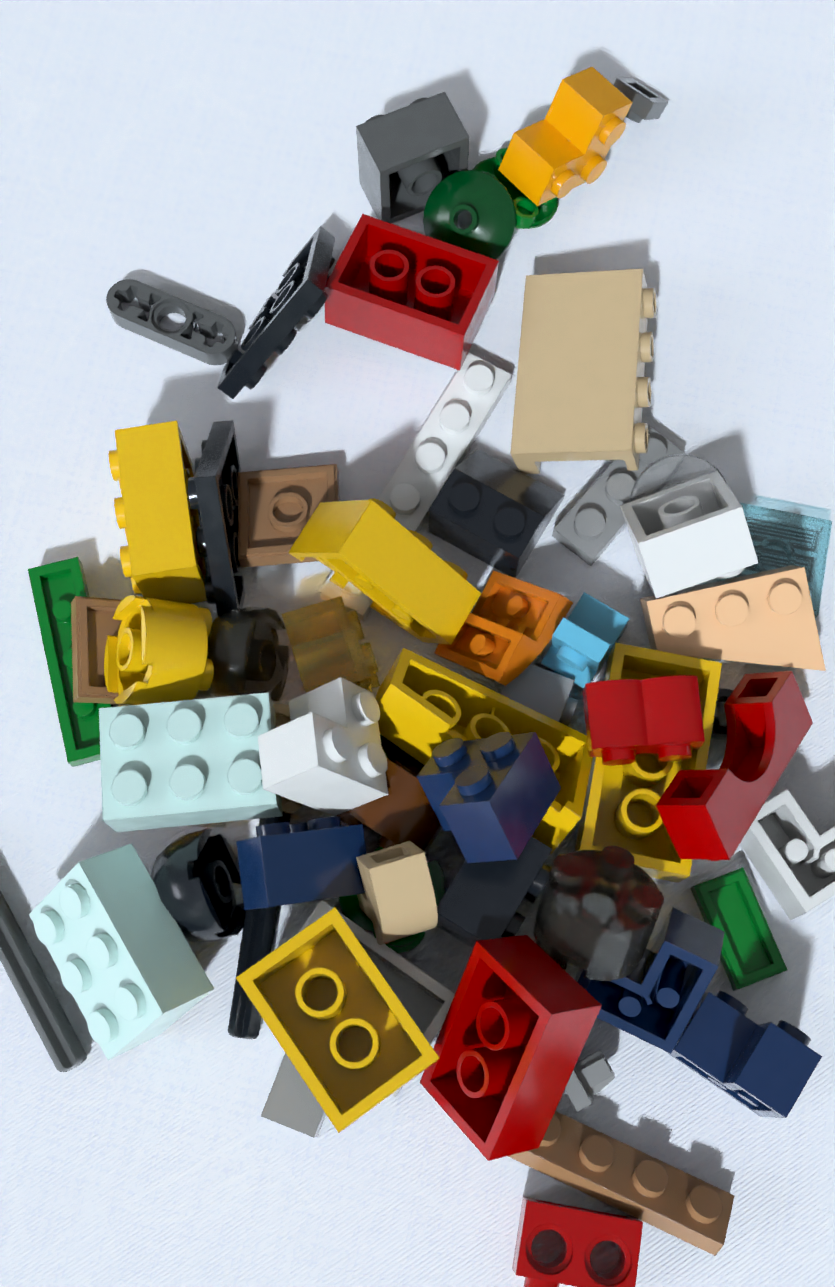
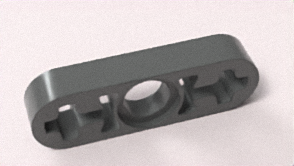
[106,279,238,365]

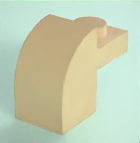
[356,841,438,945]

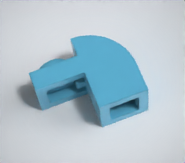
[541,592,630,689]

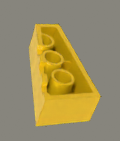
[375,647,593,855]

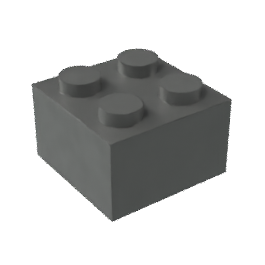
[356,92,470,224]

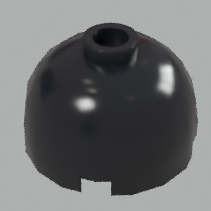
[150,828,246,942]

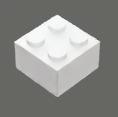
[620,471,758,599]

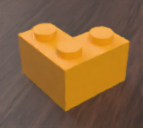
[498,67,633,206]

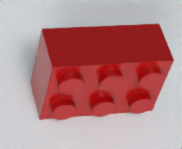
[324,214,499,371]
[420,935,602,1161]

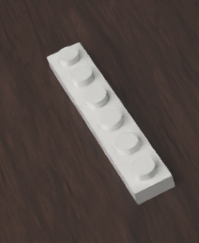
[319,353,512,622]

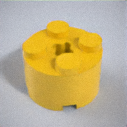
[104,595,214,705]

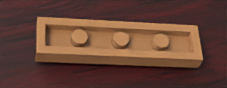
[508,1111,735,1256]

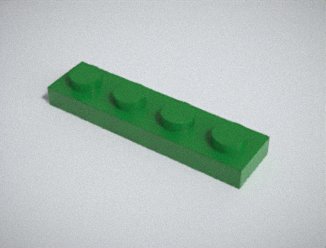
[28,557,114,767]

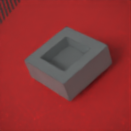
[613,78,668,123]

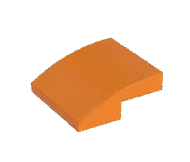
[434,570,573,686]

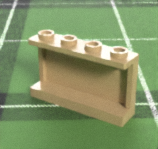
[510,268,657,474]

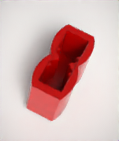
[583,675,705,766]

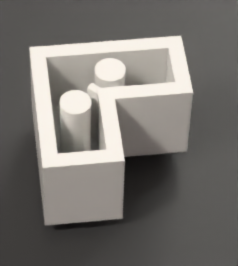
[258,677,388,816]
[740,789,835,920]

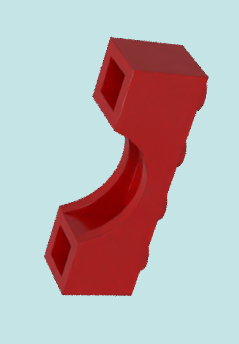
[655,671,813,861]

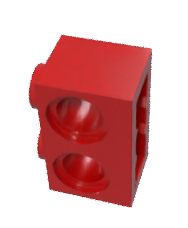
[512,1197,643,1287]

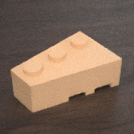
[640,565,826,671]

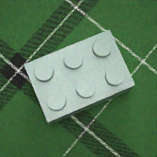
[99,692,283,832]
[29,843,214,1060]

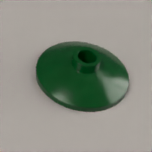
[423,170,517,260]

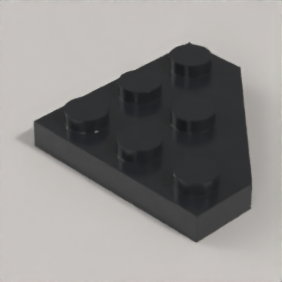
[217,226,335,399]
[188,420,245,623]

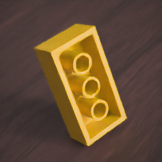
[573,643,722,883]

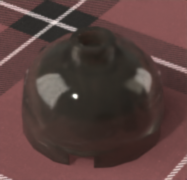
[207,607,289,701]

